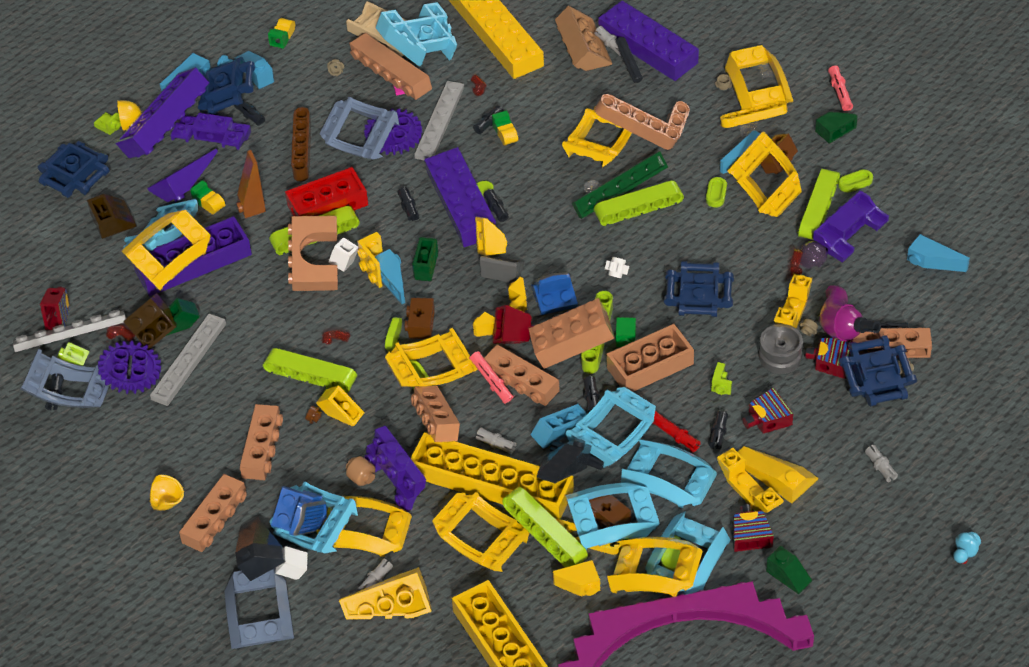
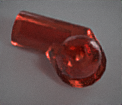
[471,75,487,96]
[789,249,803,276]
[106,325,135,342]
[321,330,350,345]

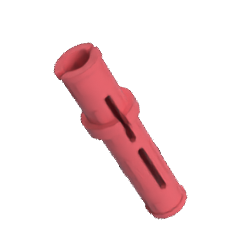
[828,66,853,111]
[469,351,514,404]

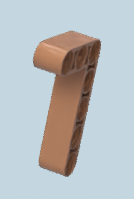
[595,94,690,150]

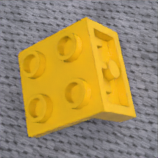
[357,232,383,288]

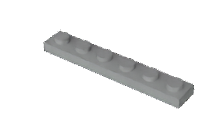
[415,81,464,160]
[13,310,126,352]
[150,314,226,406]

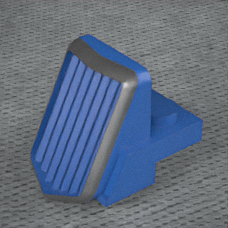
[531,272,578,315]
[271,486,327,536]

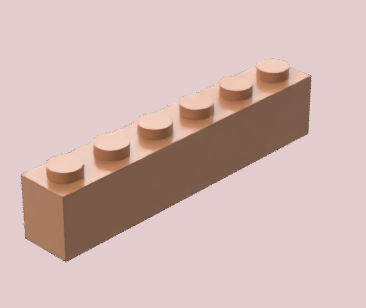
[349,33,432,100]

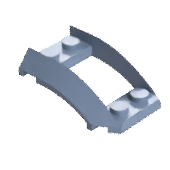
[320,97,399,159]
[20,349,110,408]
[224,568,294,649]

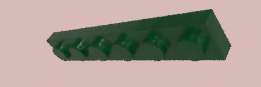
[572,151,668,219]

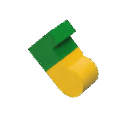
[268,18,295,49]
[492,110,518,146]
[190,180,225,215]

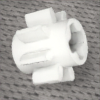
[605,257,629,278]

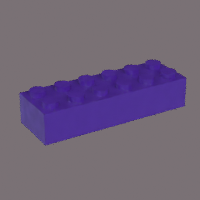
[598,1,699,81]
[115,67,209,158]
[424,147,497,247]
[133,216,252,297]

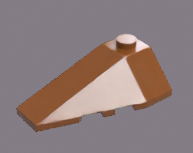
[236,150,266,218]

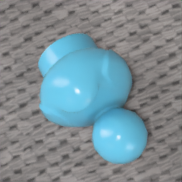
[953,532,981,564]

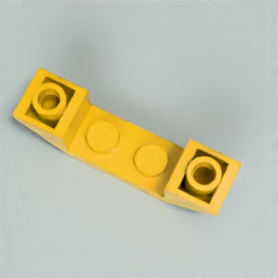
[774,274,813,328]
[473,277,527,337]
[717,448,784,513]

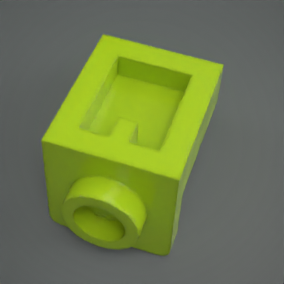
[94,112,121,135]
[57,342,89,366]
[711,362,732,395]

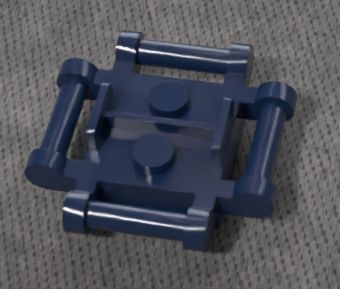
[198,57,255,115]
[37,141,110,198]
[664,261,734,317]
[839,335,917,407]

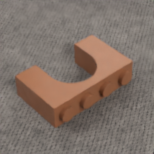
[288,216,338,291]

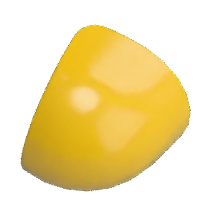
[117,100,142,130]
[150,475,184,511]

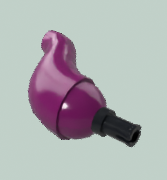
[819,285,881,342]

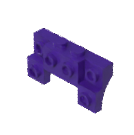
[171,113,251,150]
[813,191,889,263]
[365,426,426,512]

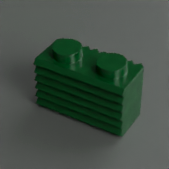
[412,237,439,281]

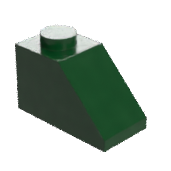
[815,112,858,144]
[166,298,200,336]
[766,546,812,594]

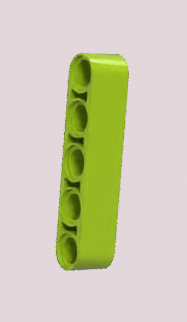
[798,169,840,240]
[594,181,684,226]
[269,206,360,255]
[581,291,613,374]
[263,348,357,393]
[502,487,588,568]

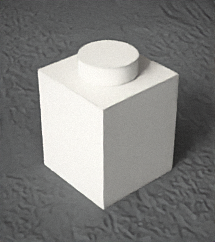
[329,238,359,272]
[275,546,307,580]

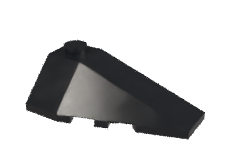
[537,439,592,483]
[235,517,286,581]

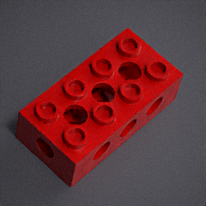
[285,167,368,216]

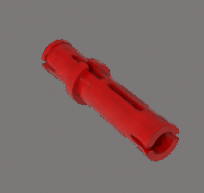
[653,411,701,452]

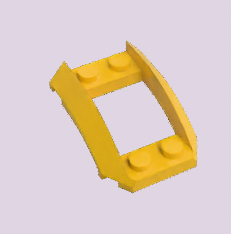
[725,45,793,110]
[562,106,632,167]
[727,132,802,217]
[122,210,211,290]
[385,328,478,387]
[432,492,529,572]
[317,496,412,557]
[607,537,703,597]

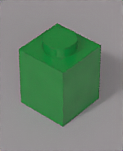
[616,317,636,347]

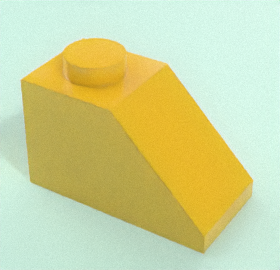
[475,217,507,256]
[316,385,365,426]
[553,560,600,596]

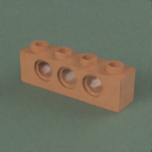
[852,328,932,358]
[484,345,559,406]
[411,386,460,442]
[240,404,283,480]
[179,474,247,552]

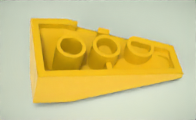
[738,446,818,503]
[339,567,432,619]

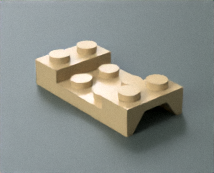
[346,1,407,57]

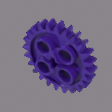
[364,108,422,155]
[98,341,161,394]

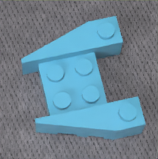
[376,2,457,66]

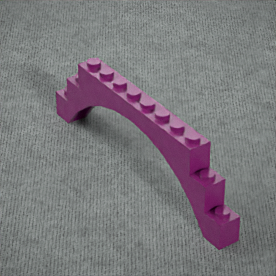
[558,581,814,667]

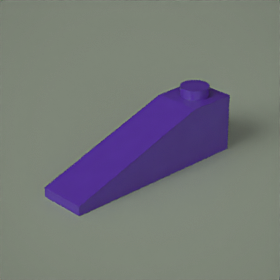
[147,149,218,202]

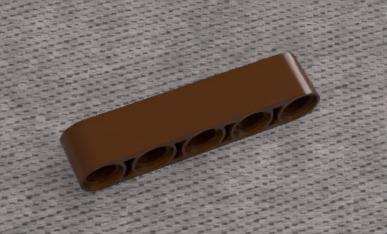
[291,107,311,182]

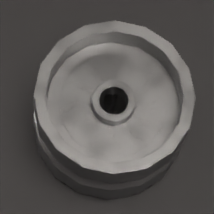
[759,324,803,374]

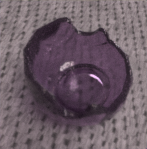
[797,242,828,269]

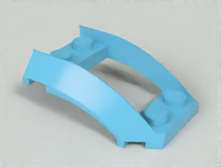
[124,199,198,251]
[566,387,656,468]
[621,440,717,508]
[270,482,358,553]
[565,483,659,550]
[645,512,730,595]

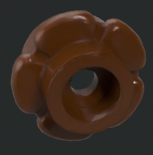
[305,406,322,424]

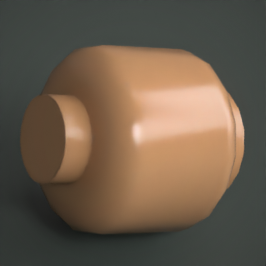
[346,456,376,486]

